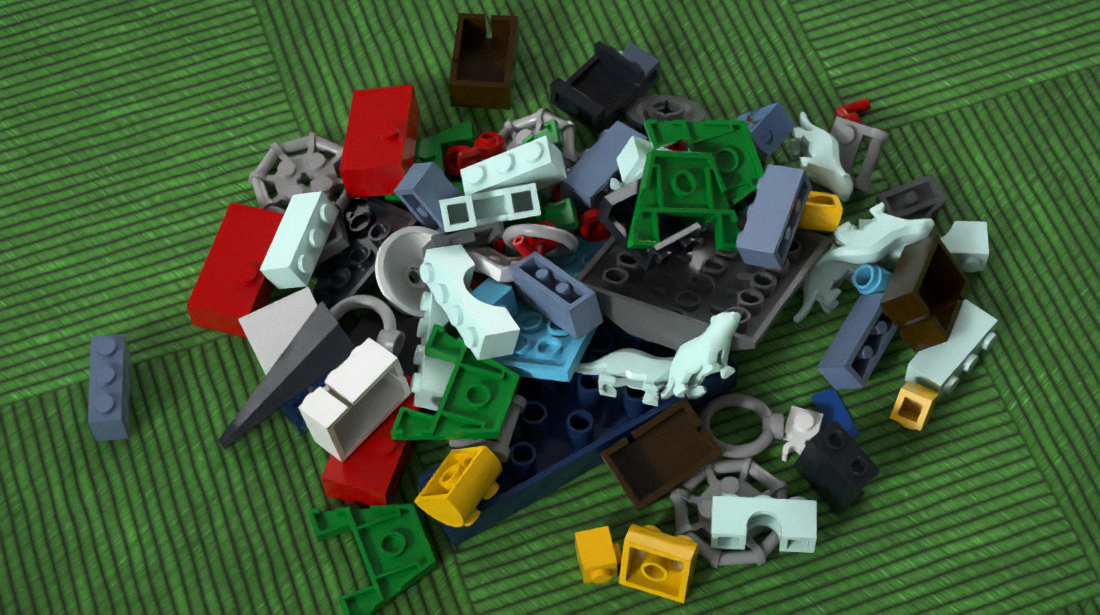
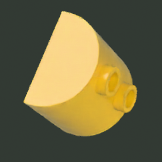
[414,446,502,527]
[619,524,700,603]

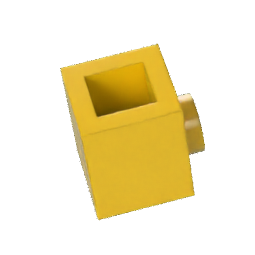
[889,380,939,431]
[575,526,622,584]

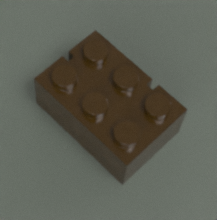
[448,13,519,110]
[880,234,971,353]
[600,397,723,512]

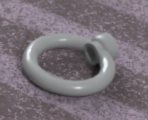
[502,224,579,257]
[330,295,405,357]
[697,393,784,458]

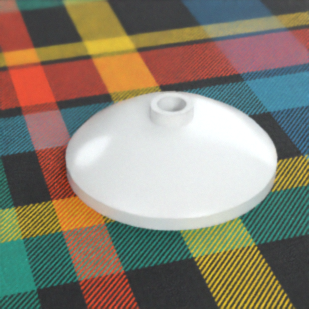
[375,226,438,319]

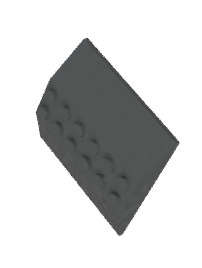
[575,208,831,351]

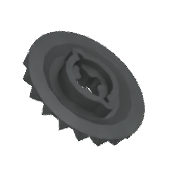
[626,95,706,131]

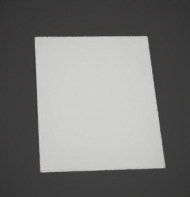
[238,287,337,402]

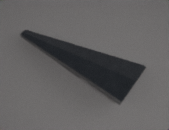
[219,301,356,449]

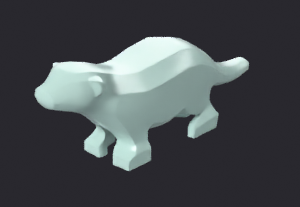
[790,112,853,202]
[815,202,934,266]
[793,225,864,323]
[658,312,741,401]
[575,348,674,406]

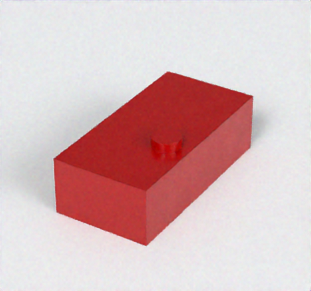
[339,84,421,199]
[186,202,284,338]
[321,375,429,508]

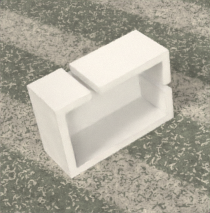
[298,337,411,463]

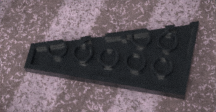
[311,196,424,325]

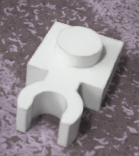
[782,406,824,462]

